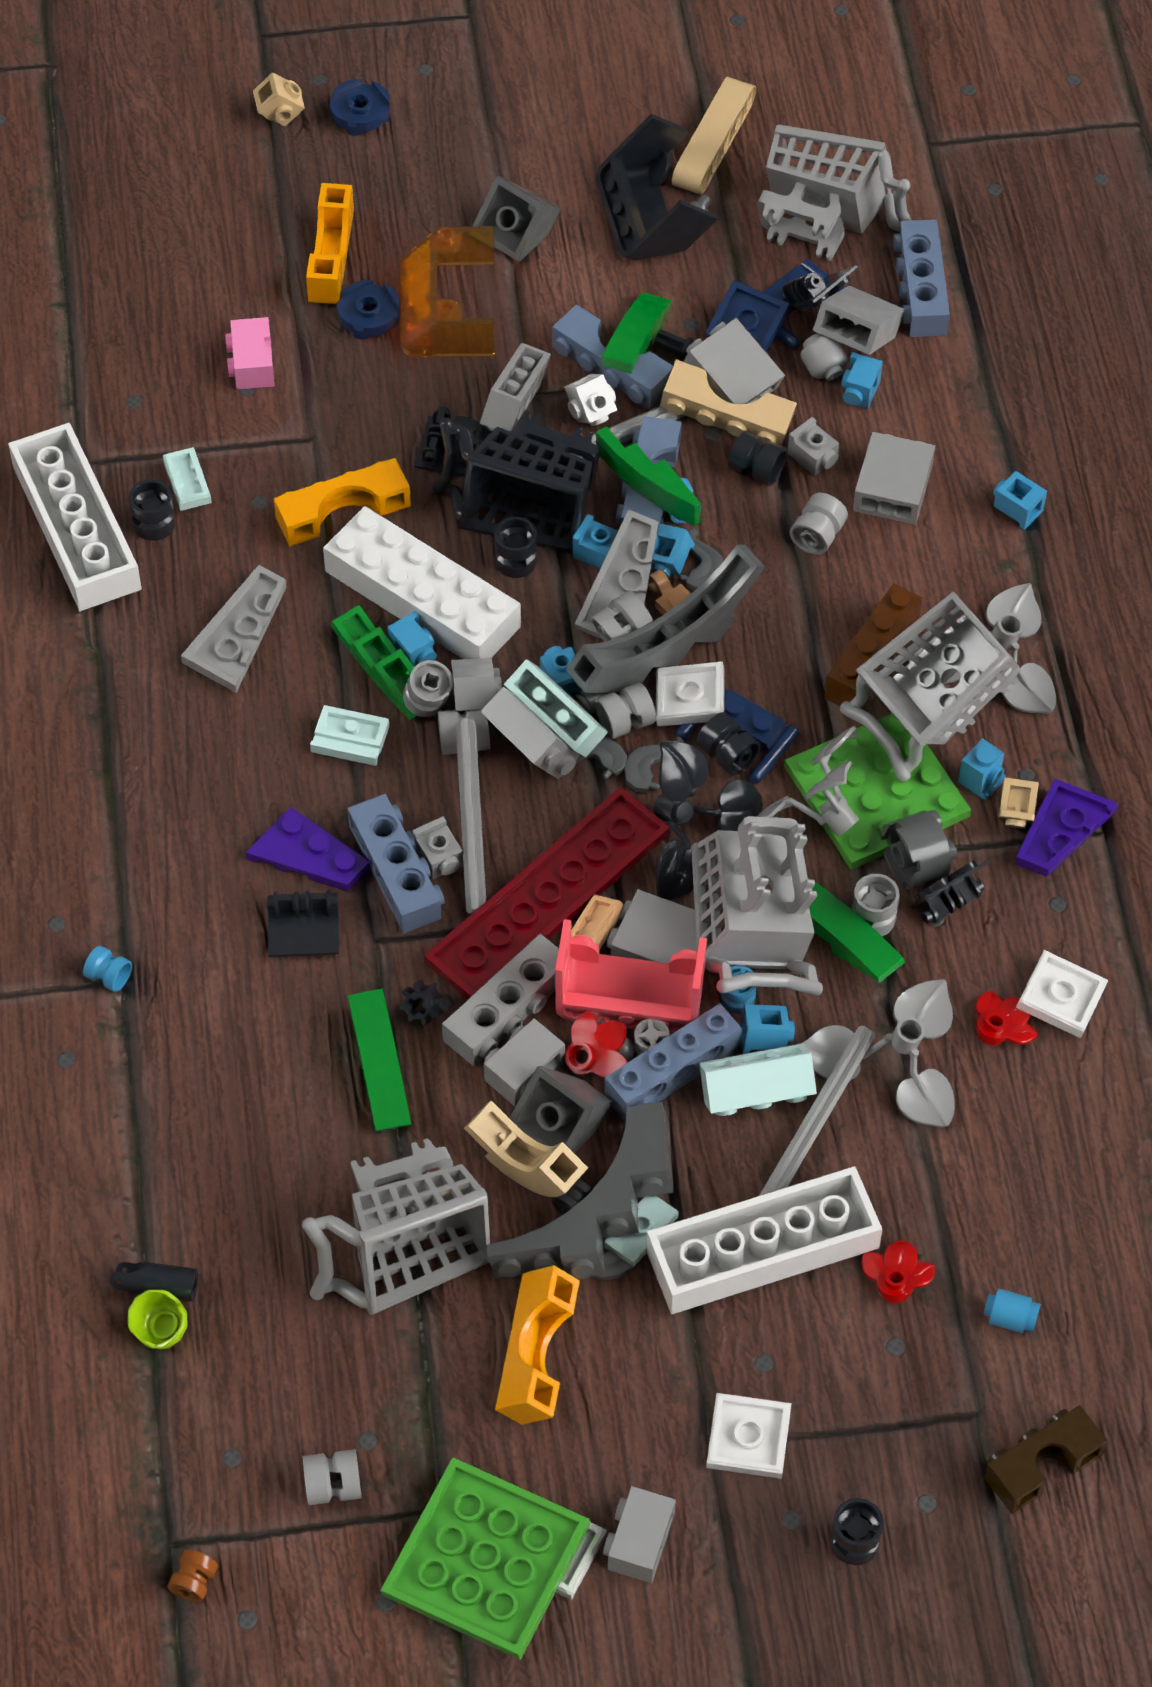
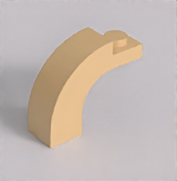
[464,1101,588,1197]

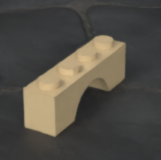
[660,359,797,445]

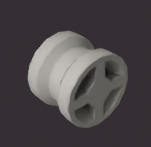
[634,1019,670,1056]

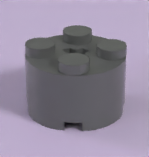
[881,810,957,890]

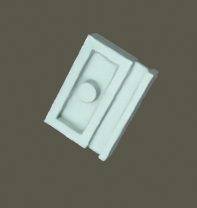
[310,705,390,766]

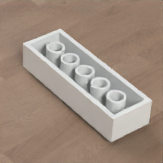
[8,422,142,611]
[323,506,521,659]
[646,1166,882,1315]

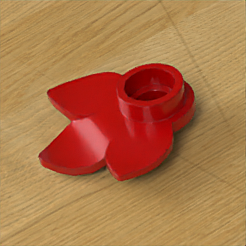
[975,990,1038,1045]
[565,1011,628,1078]
[862,1240,935,1303]

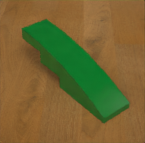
[601,292,672,374]
[596,427,701,526]
[330,605,418,721]
[807,877,905,983]
[347,988,411,1132]

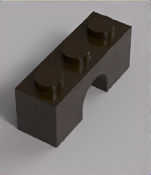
[984,1405,1108,1514]

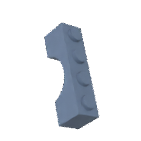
[552,304,673,410]
[616,416,682,524]

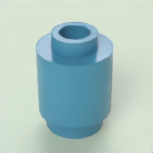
[983,1288,1041,1334]

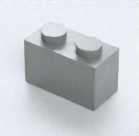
[451,658,502,711]
[484,1018,565,1107]
[603,1486,676,1584]

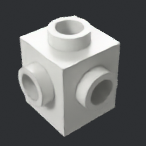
[564,374,617,426]

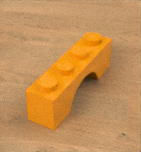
[306,183,354,304]
[274,458,411,547]
[495,1265,580,1425]

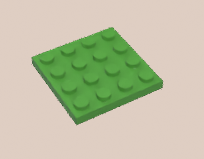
[784,713,971,870]
[380,1457,591,1660]

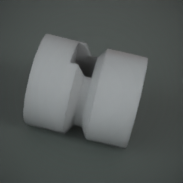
[790,493,848,555]
[590,590,653,642]
[403,660,453,717]
[595,682,656,740]
[438,709,490,755]
[852,874,900,936]
[302,1449,362,1505]

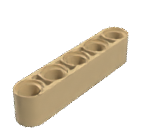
[672,77,756,195]

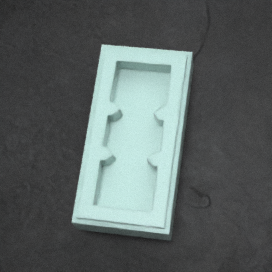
[163,447,212,511]
[604,1196,679,1268]

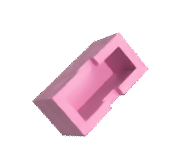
[225,317,275,390]

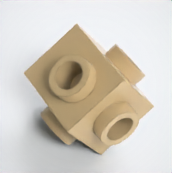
[253,72,305,126]

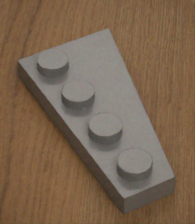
[574,509,659,639]
[181,565,287,693]

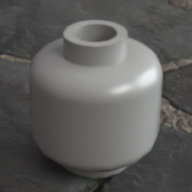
[801,333,848,381]

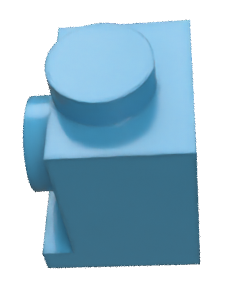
[841,352,883,409]
[993,471,1047,530]
[573,514,618,569]
[651,524,695,578]
[388,611,437,667]
[540,646,582,697]
[958,738,1006,801]
[739,1004,795,1054]

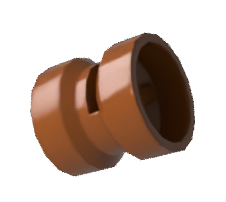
[167,1549,219,1603]

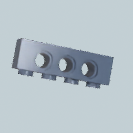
[893,220,950,337]
[347,794,445,934]
[604,1003,742,1123]

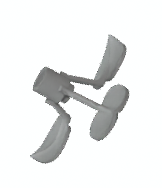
[908,583,1056,714]
[757,726,859,837]
[801,979,955,1128]

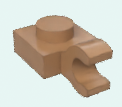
[648,569,691,616]

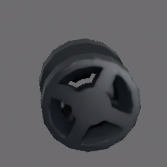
[551,1179,593,1215]

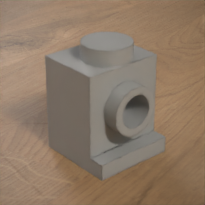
[788,417,839,476]
[413,816,463,879]

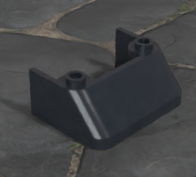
[596,114,718,261]

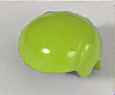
[128,1290,188,1350]

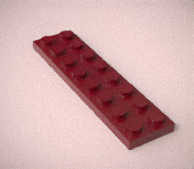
[424,787,670,1000]

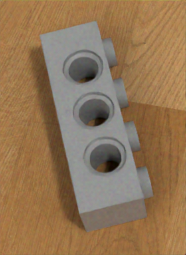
[480,342,551,432]
[442,934,559,1066]

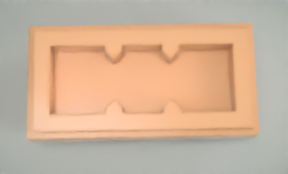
[571,895,624,950]

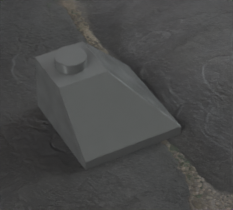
[470,176,561,261]
[509,1066,613,1154]

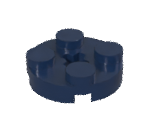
[330,79,390,136]
[337,280,400,340]

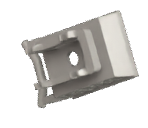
[757,124,912,261]
[840,592,1020,782]
[691,816,823,996]
[302,1138,490,1315]

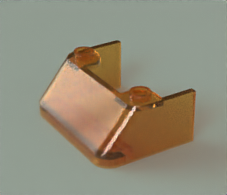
[400,226,495,357]

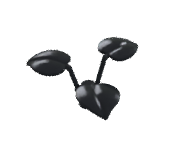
[654,741,763,900]

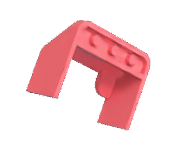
[555,919,707,1034]

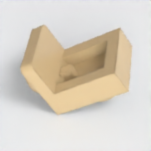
[998,778,1039,829]

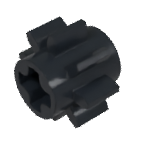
[399,979,446,1026]

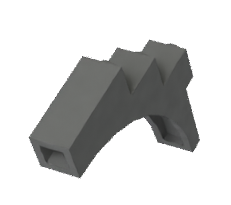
[566,544,765,693]
[487,1102,673,1279]

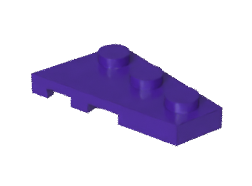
[1015,779,1119,877]
[246,807,370,892]

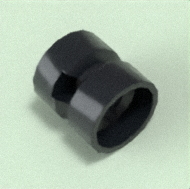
[728,431,787,486]
[129,479,176,541]
[494,517,537,578]
[696,712,761,776]
[830,1498,884,1566]

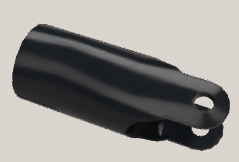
[110,1262,199,1302]

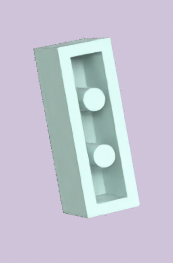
[504,659,608,757]
[699,1043,817,1116]

